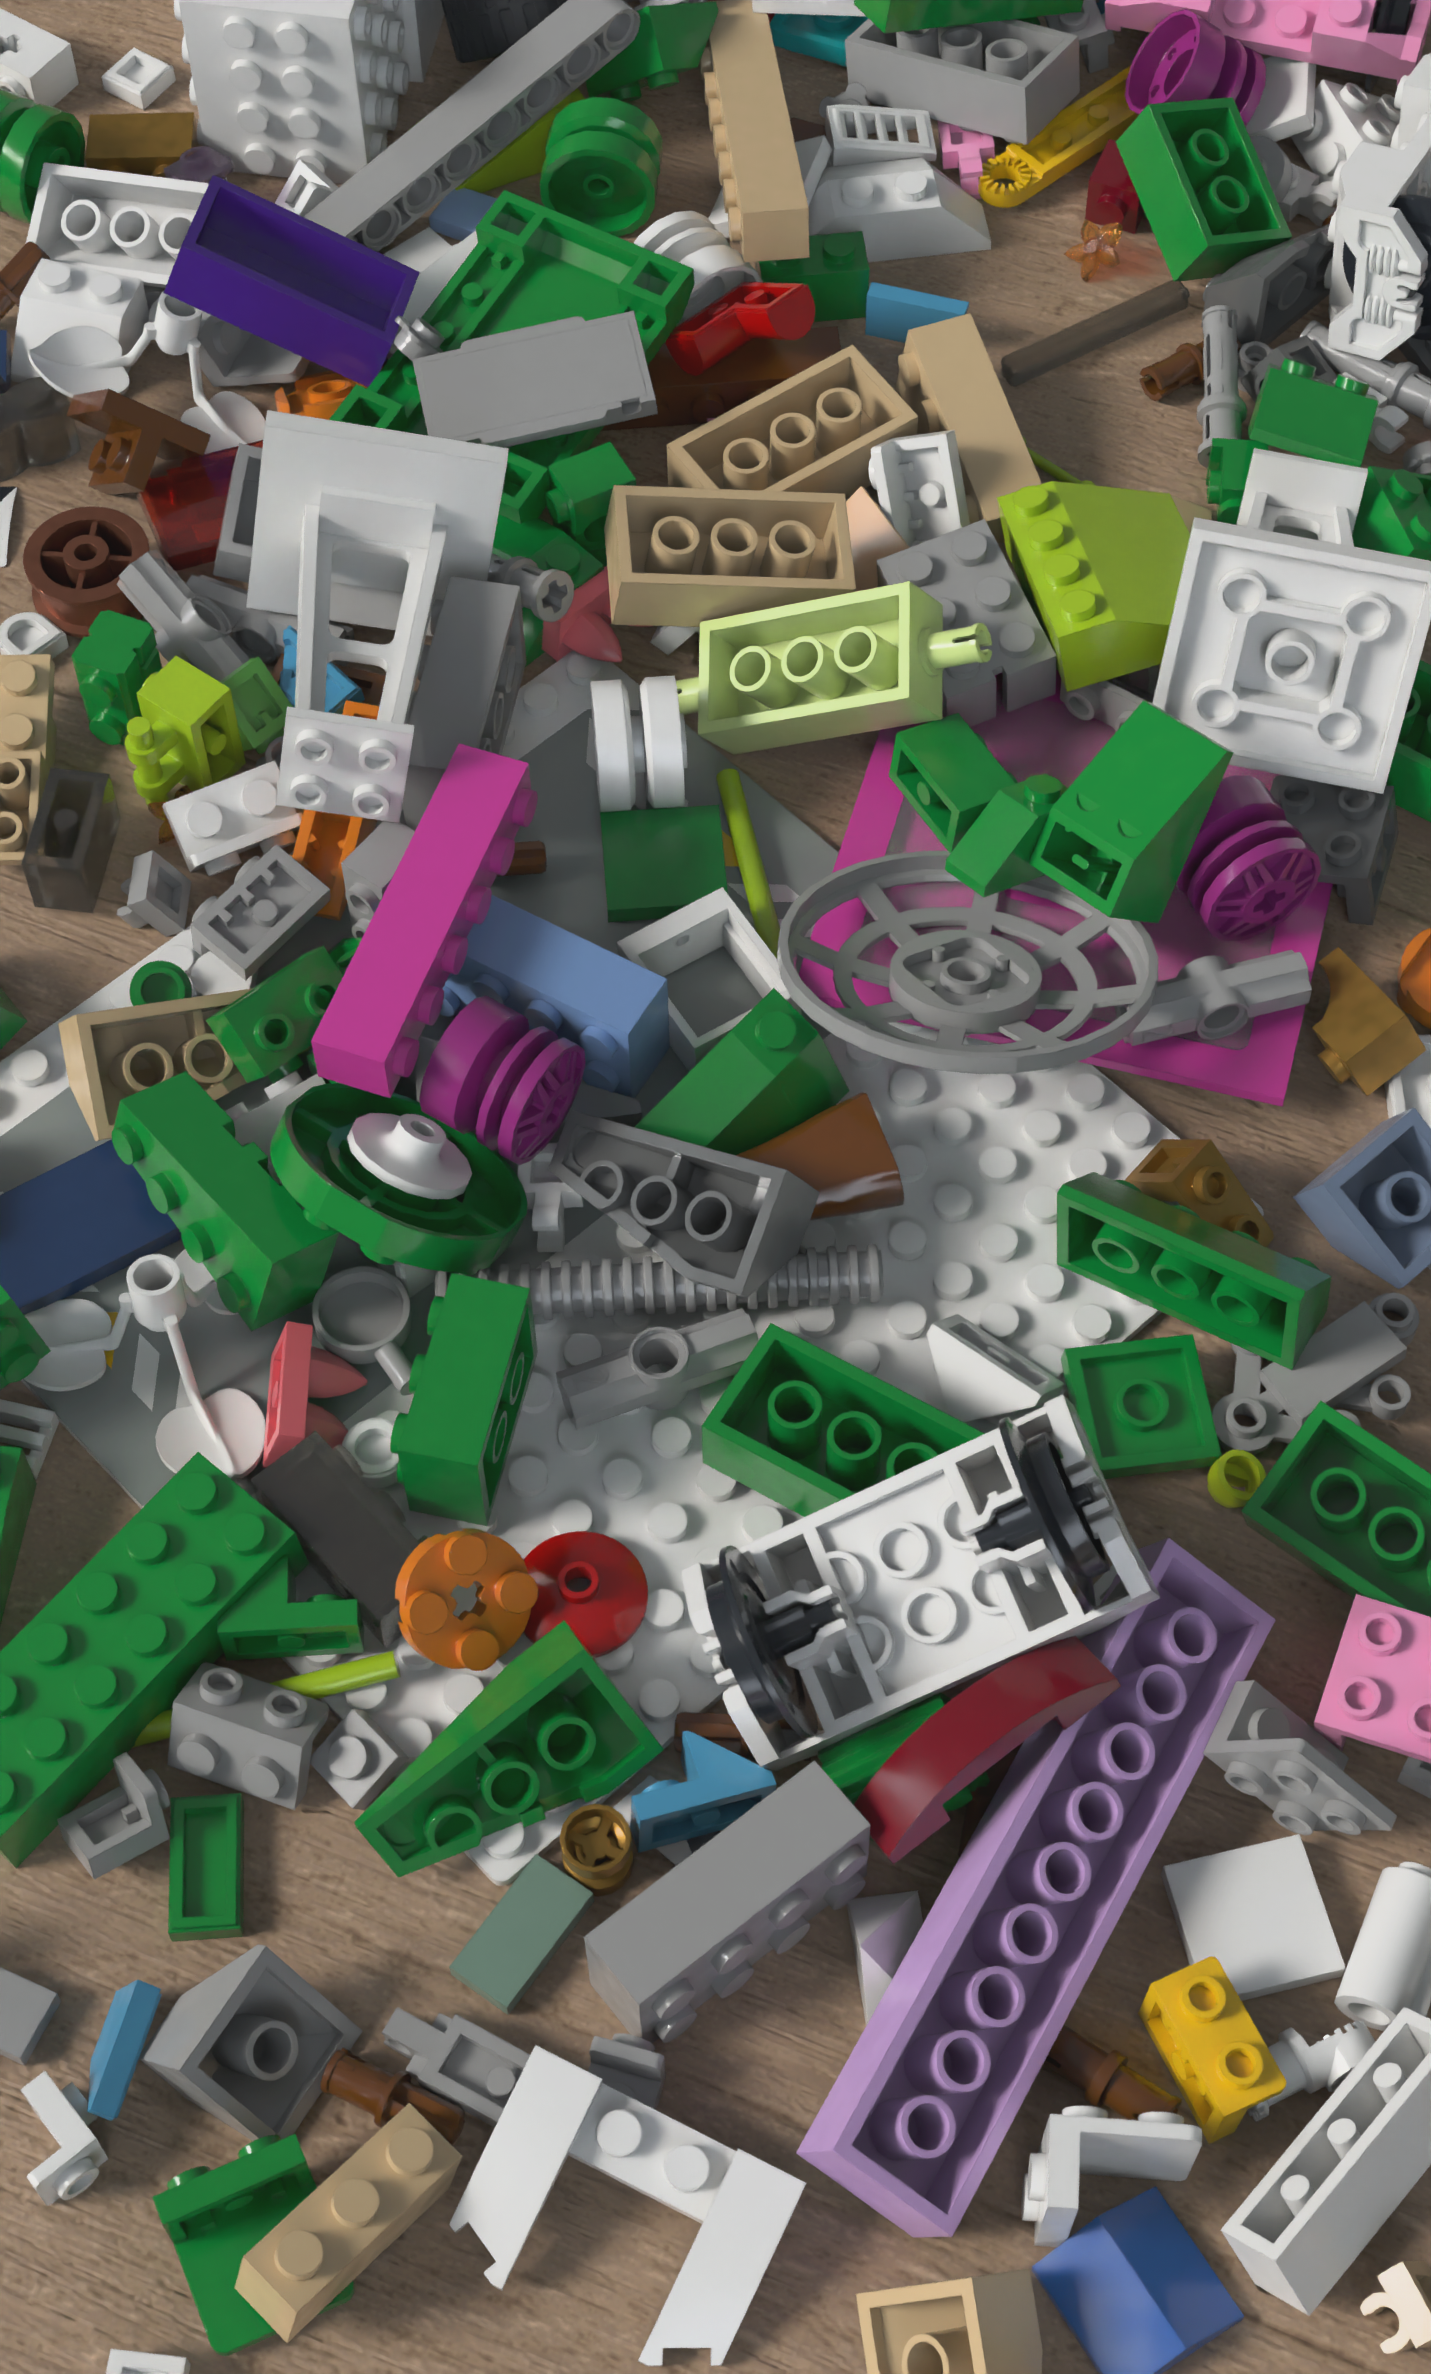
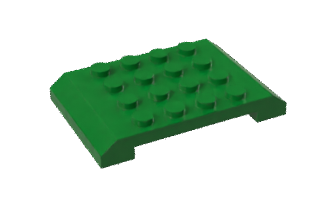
[329,190,695,524]

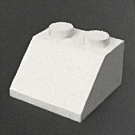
[11,258,149,391]

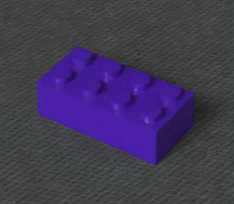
[163,175,420,387]

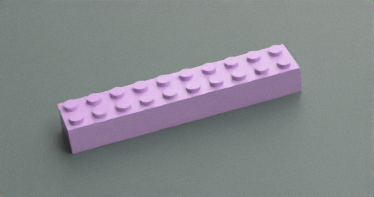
[796,1538,1276,2237]

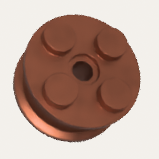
[23,506,150,638]

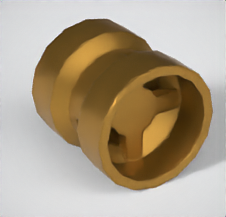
[560,1804,634,1897]

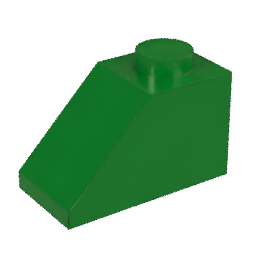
[945,774,1068,897]

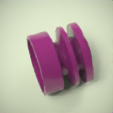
[1125,9,1266,127]
[1176,775,1321,941]
[419,995,586,1165]

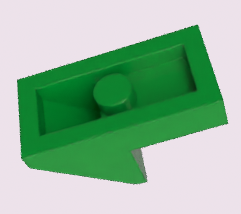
[217,1555,364,1661]

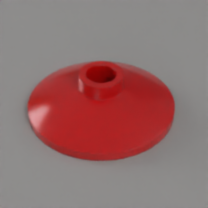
[523,1531,648,1658]

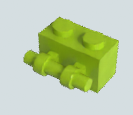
[124,656,246,809]

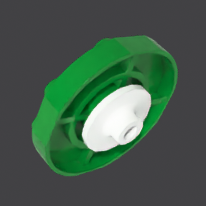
[270,1083,528,1275]

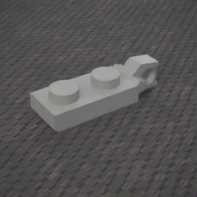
[382,2007,530,2128]

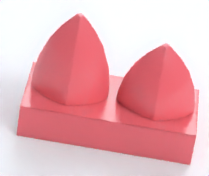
[542,566,653,663]
[262,1321,368,1472]

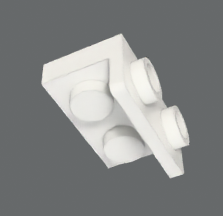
[162,760,303,877]

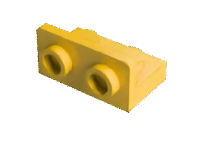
[1138,1956,1286,2144]

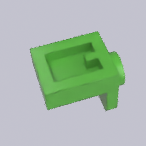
[220,657,293,754]

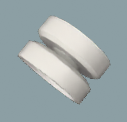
[590,675,687,812]

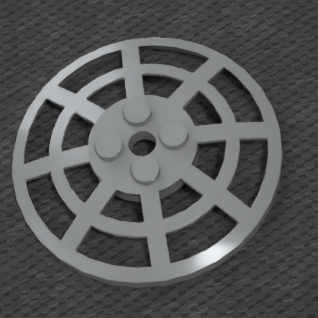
[777,851,1158,1074]

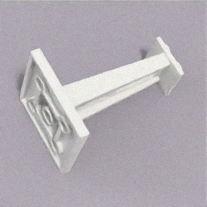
[246,410,508,823]
[1152,448,1431,794]

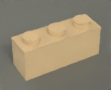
[235,2103,462,2343]

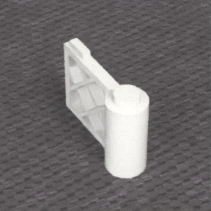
[1334,1862,1431,2031]

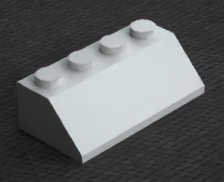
[26,163,209,288]

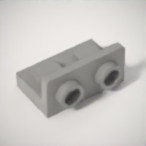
[190,844,331,981]

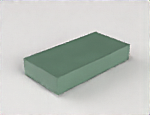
[449,1854,594,2016]

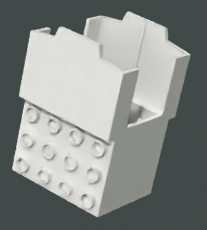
[174,0,444,184]

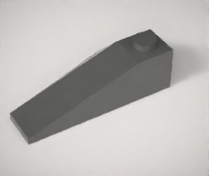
[1201,224,1334,345]
[548,1110,820,1298]

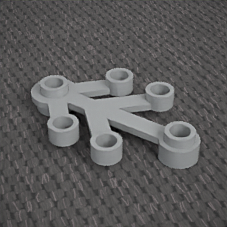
[1212,1293,1419,1455]

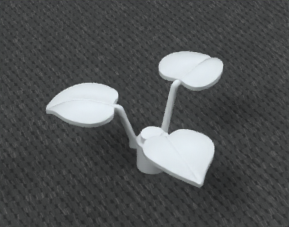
[29,291,265,466]
[24,1249,266,1481]

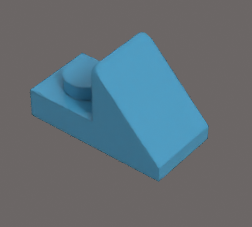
[630,1731,776,1853]

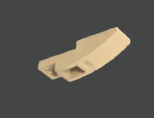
[0,654,57,865]

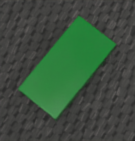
[168,1793,244,1942]

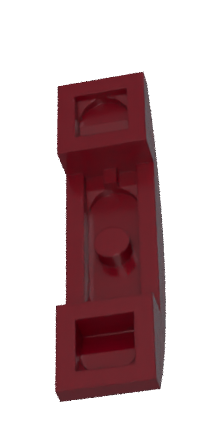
[854,1636,1121,1865]

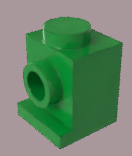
[1206,438,1269,525]

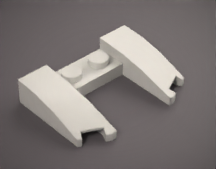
[449,2045,806,2367]

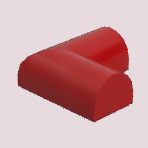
[665,282,815,376]

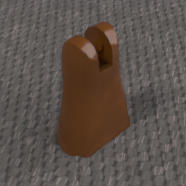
[735,1092,904,1221]

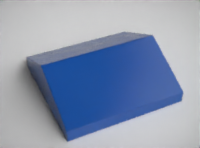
[1031,2186,1244,2374]

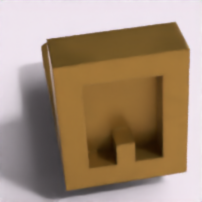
[1124,1139,1274,1247]

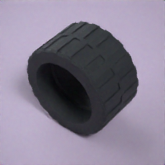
[440,0,568,63]

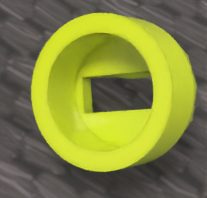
[1207,1449,1266,1508]

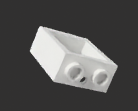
[617,887,801,1072]

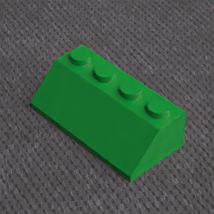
[1057,1172,1331,1370]

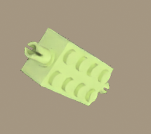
[676,581,992,755]

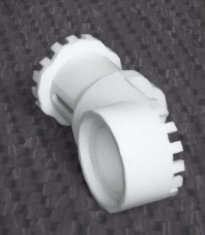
[1247,2021,1376,2122]

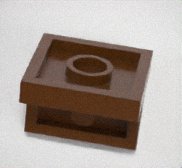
[66,389,211,495]

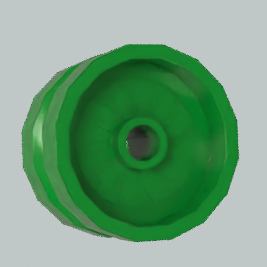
[0,89,85,224]
[540,97,663,237]

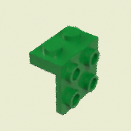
[152,2134,355,2356]

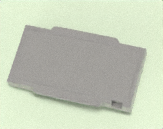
[412,311,658,448]

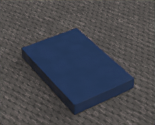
[0,1139,182,1315]

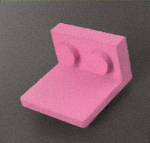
[1314,1594,1431,1763]

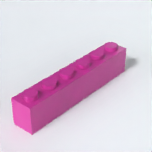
[311,743,538,1098]

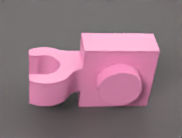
[938,121,995,199]

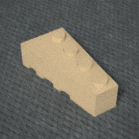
[895,313,1042,543]

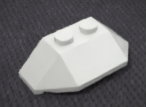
[809,157,991,262]

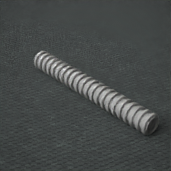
[435,1244,884,1320]

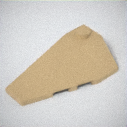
[58,989,312,1141]
[856,2268,1043,2374]

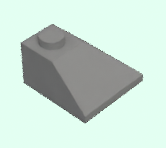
[139,1944,362,2141]

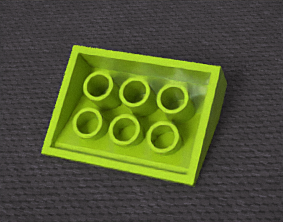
[997,481,1190,692]

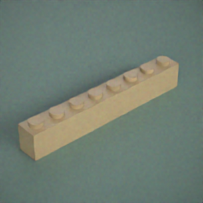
[699,0,809,263]

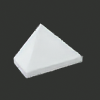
[927,1314,1065,1422]
[847,1890,923,2026]

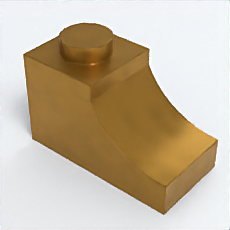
[1312,947,1426,1096]

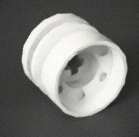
[633,211,763,327]

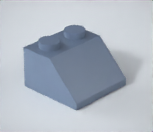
[1293,1108,1431,1289]

